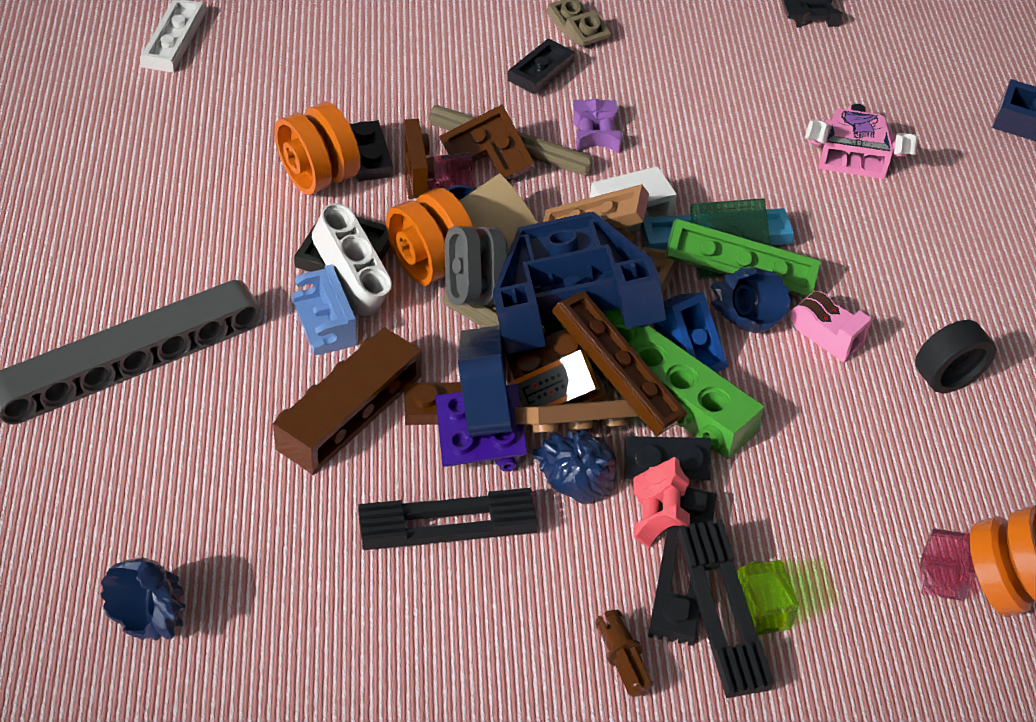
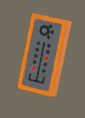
[509,350,600,407]

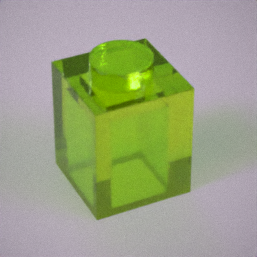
[737,560,800,635]

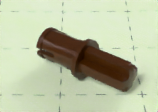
[595,610,654,698]

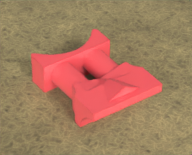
[633,457,690,548]

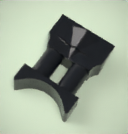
[782,0,843,27]

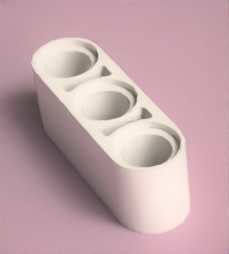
[312,203,392,316]

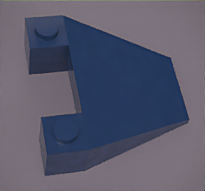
[493,211,666,354]

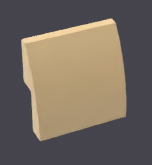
[459,173,537,249]

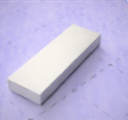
[140,0,206,73]

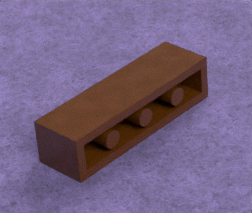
[273,327,422,475]

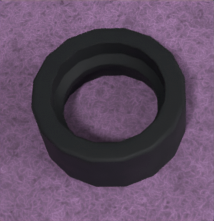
[915,319,997,394]

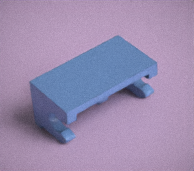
[292,264,357,356]

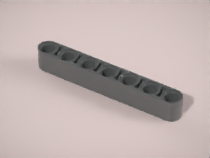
[0,280,264,425]

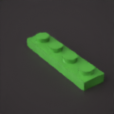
[664,219,821,298]

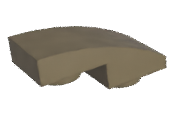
[546,0,611,47]

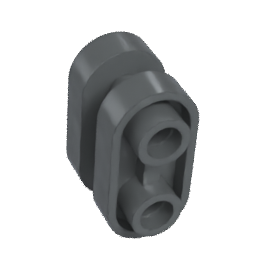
[444,226,508,306]

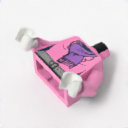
[804,104,918,179]

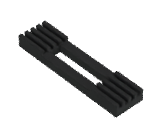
[358,487,538,550]
[648,487,717,646]
[677,519,774,698]

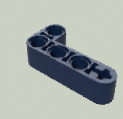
[458,325,512,438]

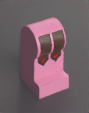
[791,291,872,363]

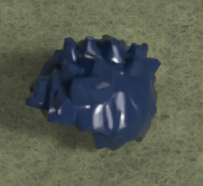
[710,267,791,334]
[532,429,617,504]
[100,557,186,641]

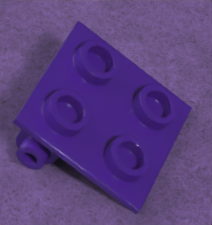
[435,383,527,472]

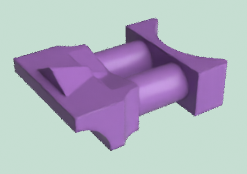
[573,98,622,153]

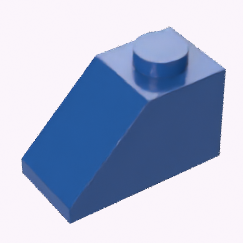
[653,292,729,372]

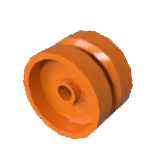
[274,101,360,195]
[386,188,473,286]
[970,505,1036,617]

